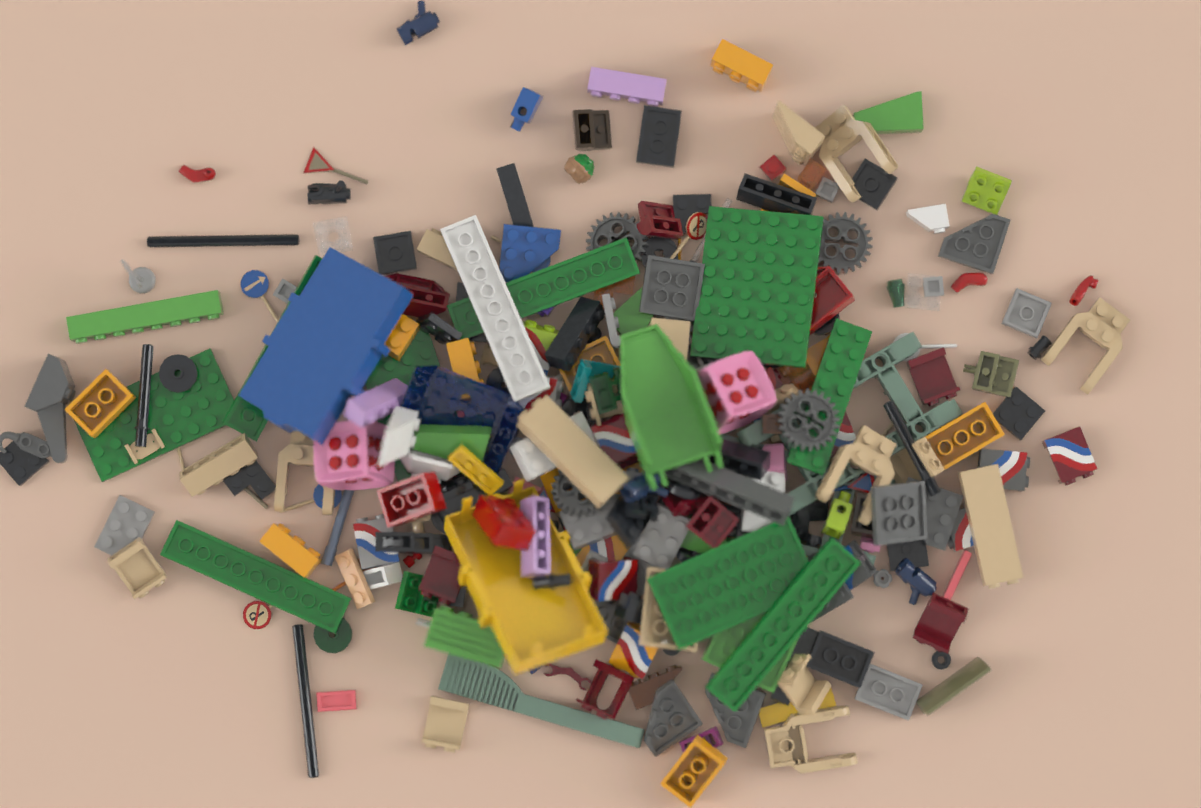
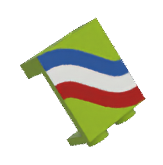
[522,320,559,376]

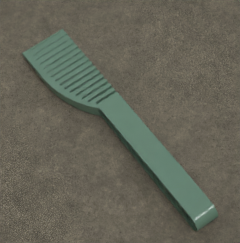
[438,653,645,748]

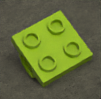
[962,166,1012,215]

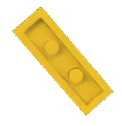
[448,444,504,495]

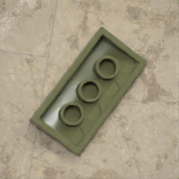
[916,657,991,715]

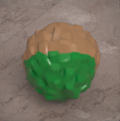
[564,154,594,184]

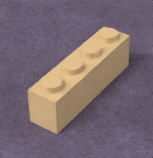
[417,228,457,271]
[179,433,258,497]

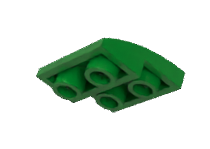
[395,571,439,617]

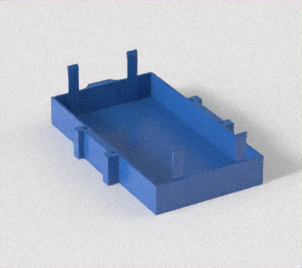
[238,247,414,445]

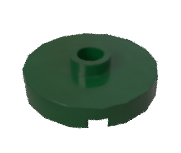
[314,618,352,653]

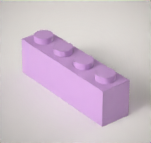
[587,67,667,107]
[344,378,413,428]
[520,496,551,578]

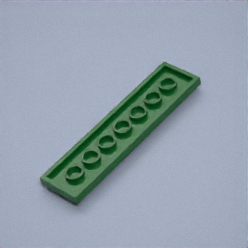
[786,318,872,476]

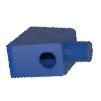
[510,87,544,132]

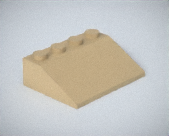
[772,100,825,166]
[639,567,698,652]

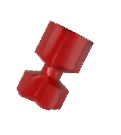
[403,554,422,568]

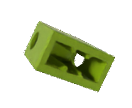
[821,491,853,539]

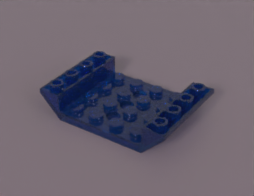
[400,366,525,475]

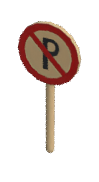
[670,212,708,259]
[243,601,273,629]

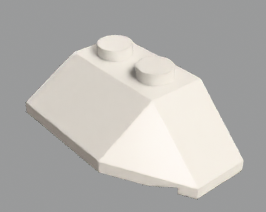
[399,448,461,484]

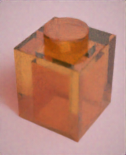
[797,158,827,190]

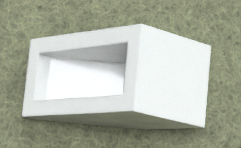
[906,204,950,234]
[363,562,403,589]

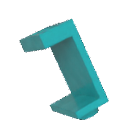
[570,359,621,403]

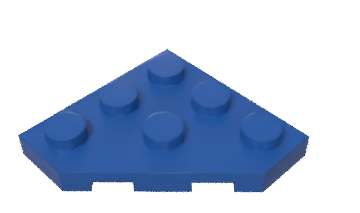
[499,224,561,282]

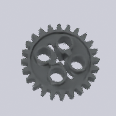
[586,212,648,266]
[818,212,873,274]
[777,389,841,452]
[551,470,612,518]

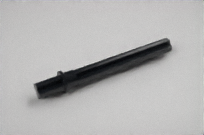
[134,344,154,447]
[884,400,941,497]

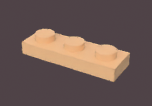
[334,548,375,609]

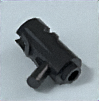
[307,180,351,205]

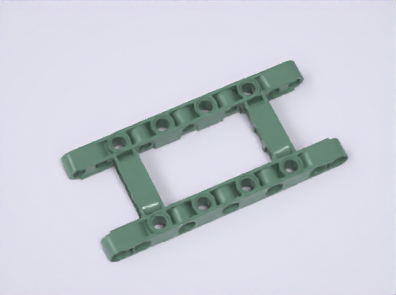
[737,332,963,516]

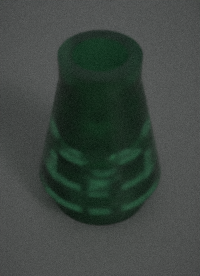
[886,279,905,308]

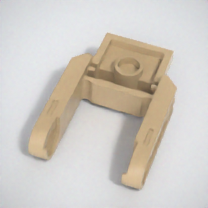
[815,105,898,203]
[1041,297,1130,395]
[815,425,897,525]
[274,431,335,515]
[764,705,858,774]

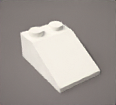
[378,406,420,466]
[741,471,785,532]

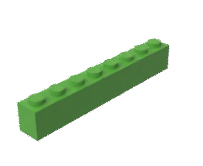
[66,290,224,344]

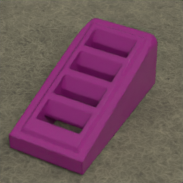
[679,726,724,752]

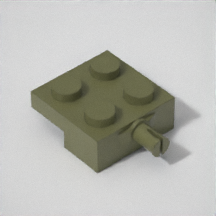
[963,351,1019,398]

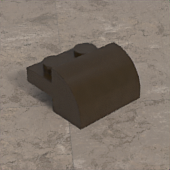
[572,109,612,151]

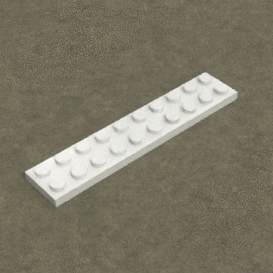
[440,215,550,403]

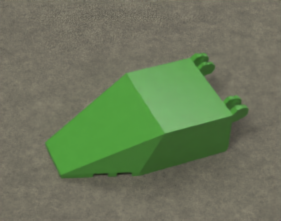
[620,324,723,490]

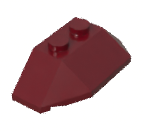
[385,273,450,317]

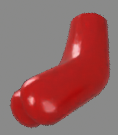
[179,165,216,183]
[950,273,987,293]
[1069,275,1099,306]

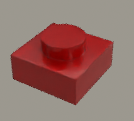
[759,155,787,182]

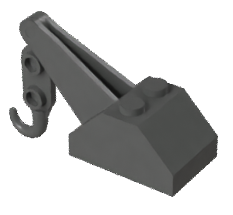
[0,354,76,464]

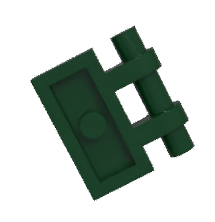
[588,367,623,415]

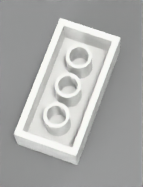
[510,411,599,482]

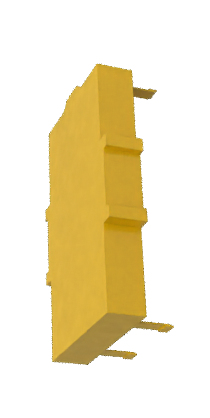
[444,479,608,675]

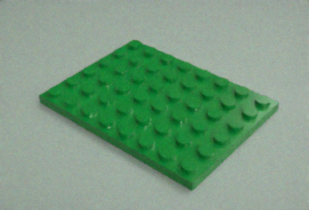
[690,206,824,368]

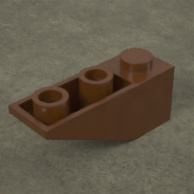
[629,665,682,710]

